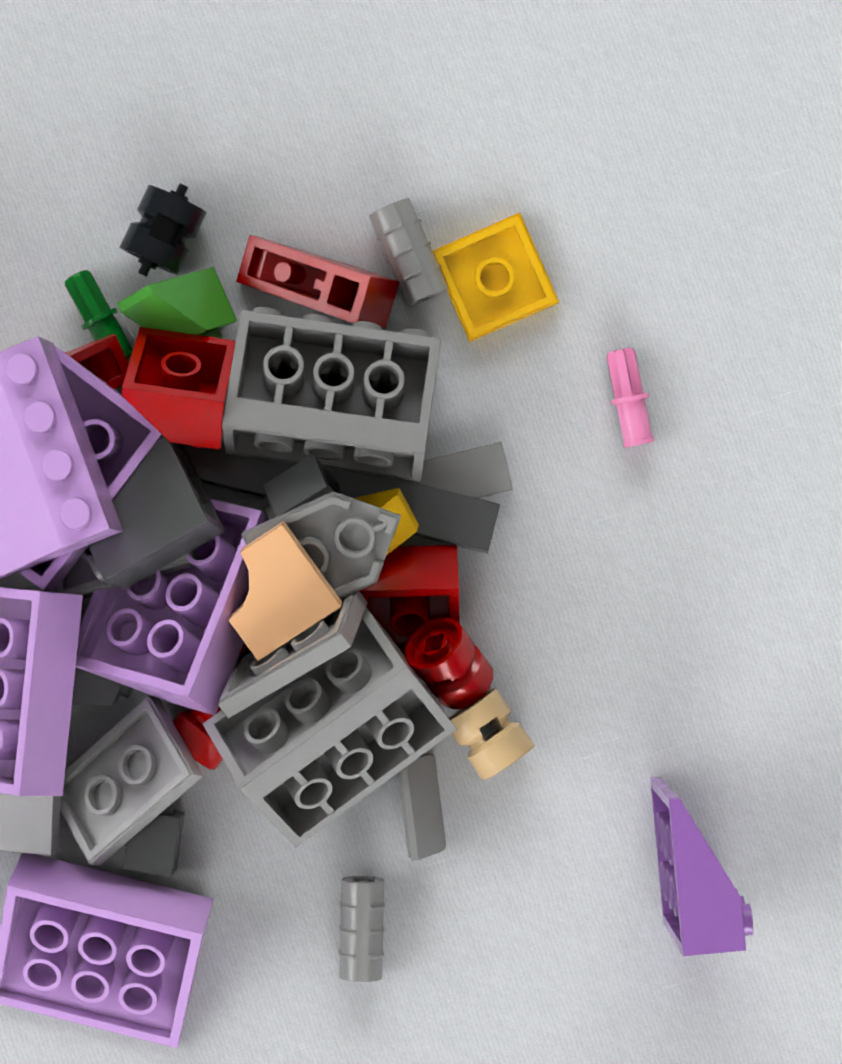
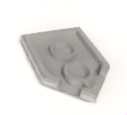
[241,491,401,599]

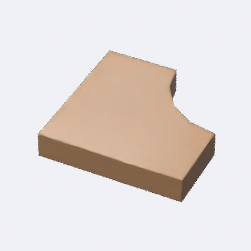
[229,521,342,661]

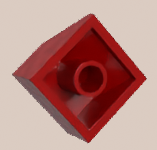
[122,327,236,449]
[359,545,460,656]

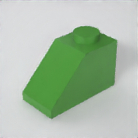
[117,267,237,338]

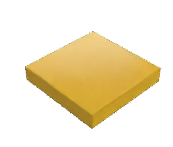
[433,212,559,343]

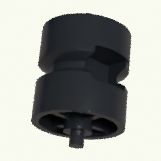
[119,183,207,277]

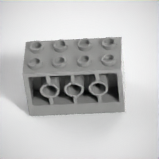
[222,307,441,482]
[203,607,457,848]

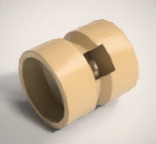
[449,687,535,780]

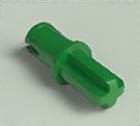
[65,270,133,358]

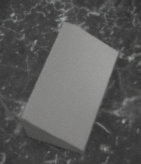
[398,754,446,861]

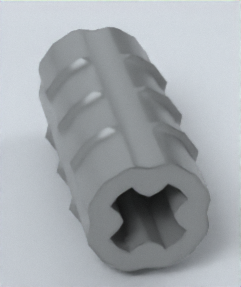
[369,198,449,307]
[339,876,385,982]

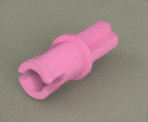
[606,348,654,448]

